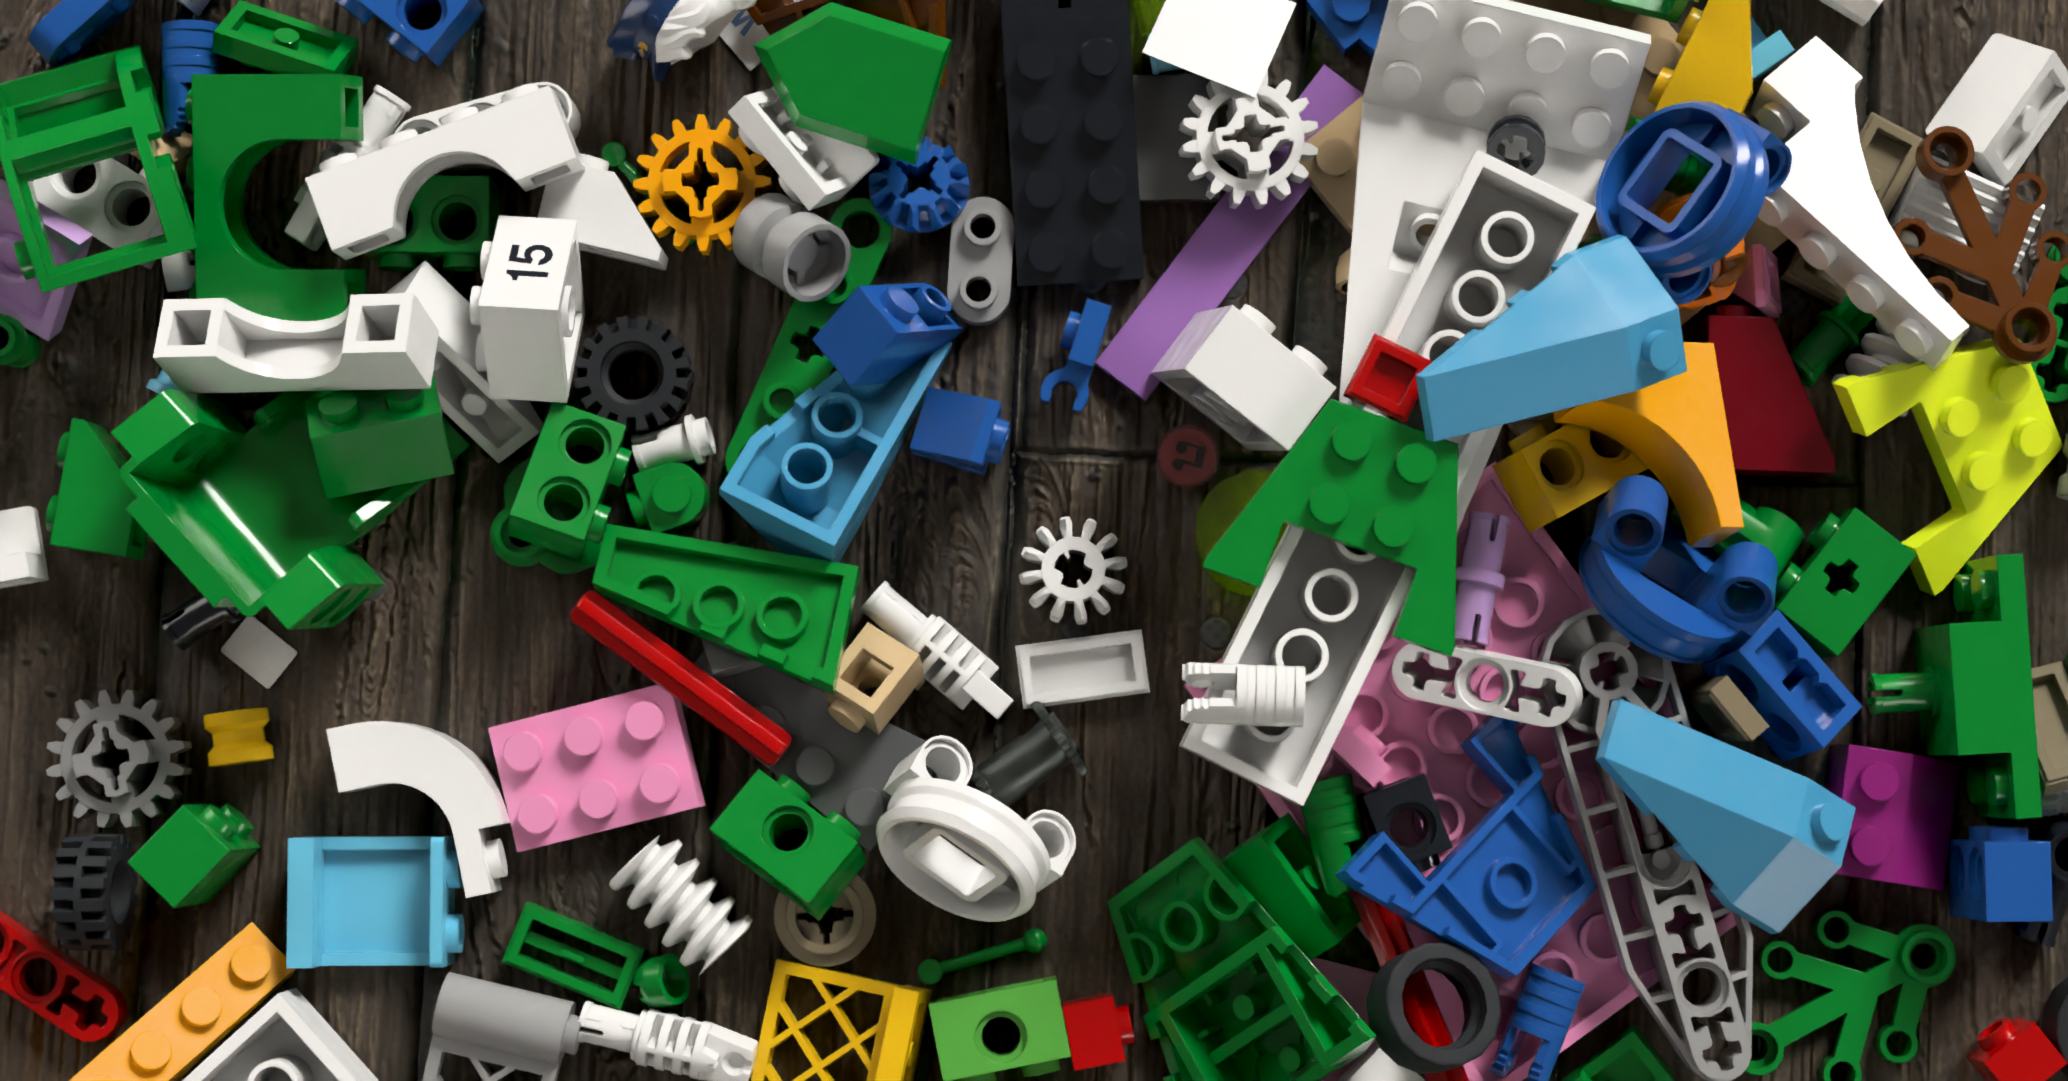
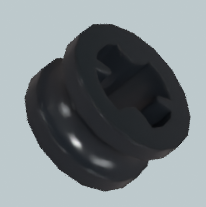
[1486,114,1546,176]

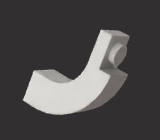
[326,721,510,898]

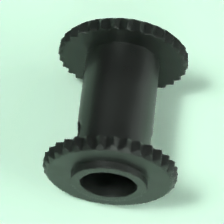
[969,701,1088,807]

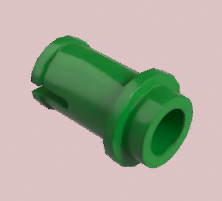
[0,315,41,368]

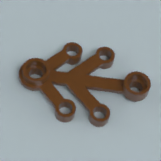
[1892,126,2068,364]

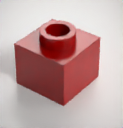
[1062,992,1135,1071]
[1966,1017,2067,1081]

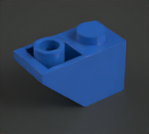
[812,283,964,387]
[910,387,1011,476]

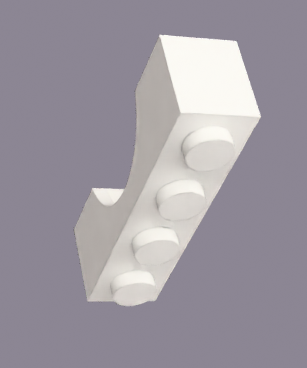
[305,83,585,260]
[153,293,439,393]

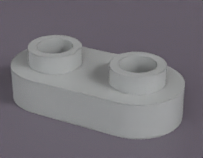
[947,197,1015,326]

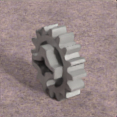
[46,689,192,828]

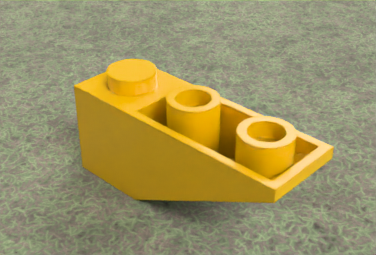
[1647,0,1753,115]

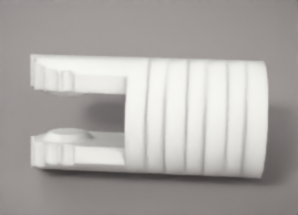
[1181,662,1306,727]

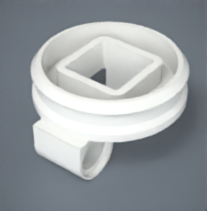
[876,735,1076,922]

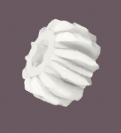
[1019,516,1127,625]

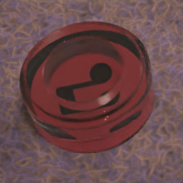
[1156,424,1220,489]

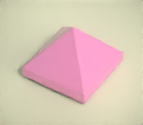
[1732,243,1782,318]

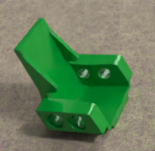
[110,389,472,630]

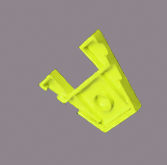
[1832,338,2063,596]

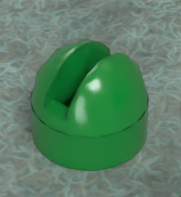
[633,954,690,1008]

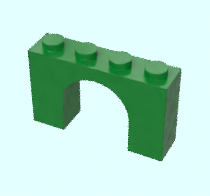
[185,74,366,321]

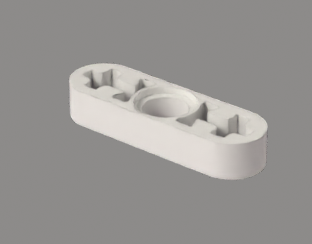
[1392,644,1583,727]

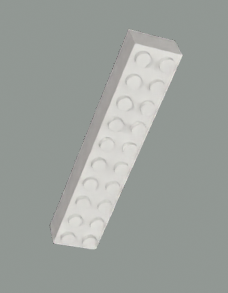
[1179,149,1596,806]

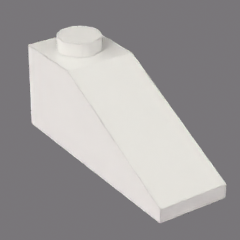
[385,261,543,463]

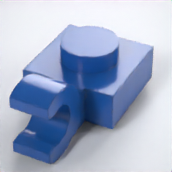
[1305,0,1388,63]
[1040,298,1112,415]

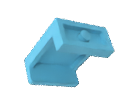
[286,836,465,969]

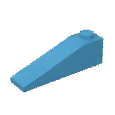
[1416,235,1687,442]
[719,341,952,563]

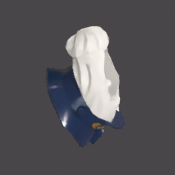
[606,0,757,82]

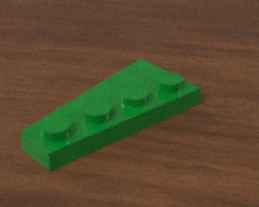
[592,524,860,694]

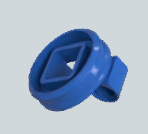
[1595,101,1792,305]
[1578,475,1778,663]

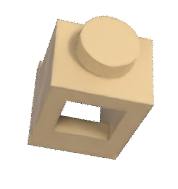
[825,622,925,735]

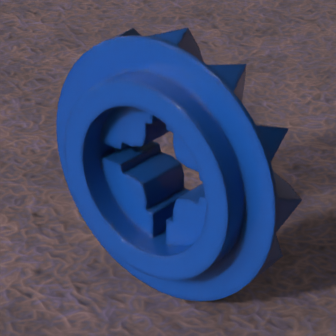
[869,136,970,233]

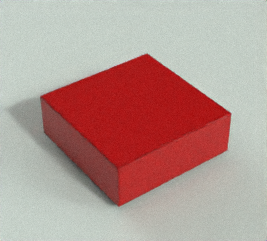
[1343,333,1433,424]

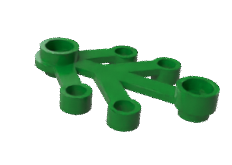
[1727,909,1956,1081]

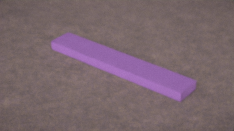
[1095,65,1363,402]

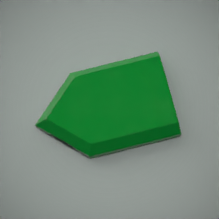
[753,2,953,164]

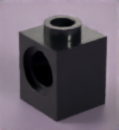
[1357,773,1453,873]

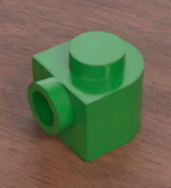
[626,462,710,534]

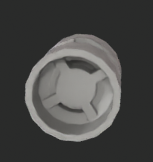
[732,193,851,302]

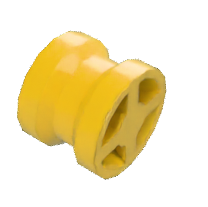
[203,707,274,767]

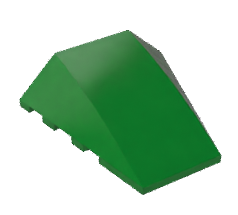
[1107,837,1377,1081]

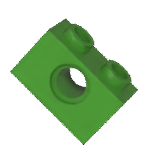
[928,975,1071,1081]

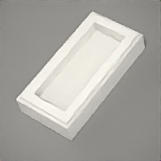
[1015,629,1150,709]

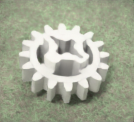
[1179,71,1318,210]

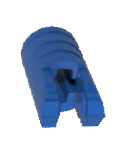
[161,20,220,137]
[1490,962,1586,1081]

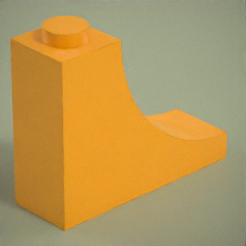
[1553,342,1744,547]

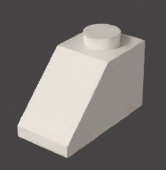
[537,153,669,271]

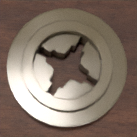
[774,874,877,967]

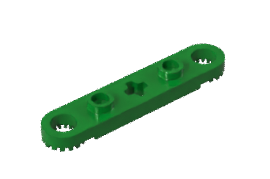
[725,198,893,473]

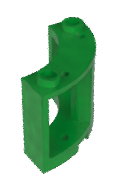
[0,44,199,293]

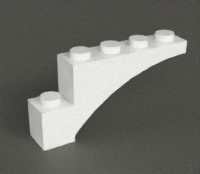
[1750,36,1969,370]

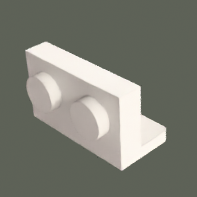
[728,86,879,211]

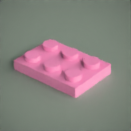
[488,685,706,852]

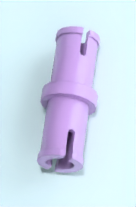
[1455,511,1511,646]

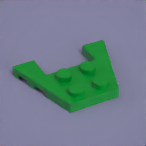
[1201,398,1458,657]

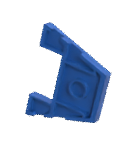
[1335,715,1597,979]

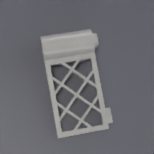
[422,972,584,1081]

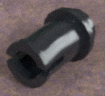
[160,593,241,650]

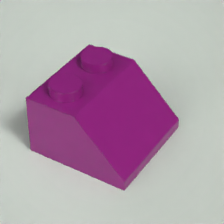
[1825,744,1960,891]

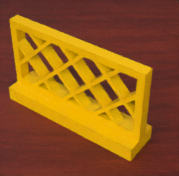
[751,958,932,1081]

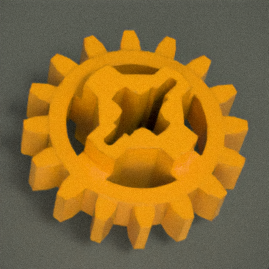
[633,114,773,255]

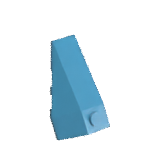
[1595,699,1856,934]

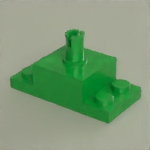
[1865,554,2042,819]

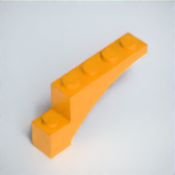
[69,922,296,1081]

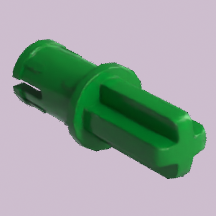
[1789,294,1876,387]

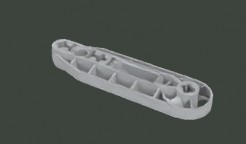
[1538,608,1753,1081]

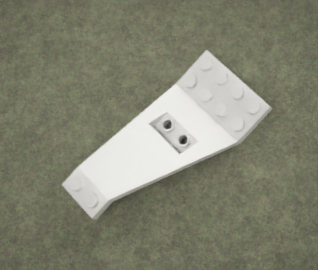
[1339,0,1651,533]

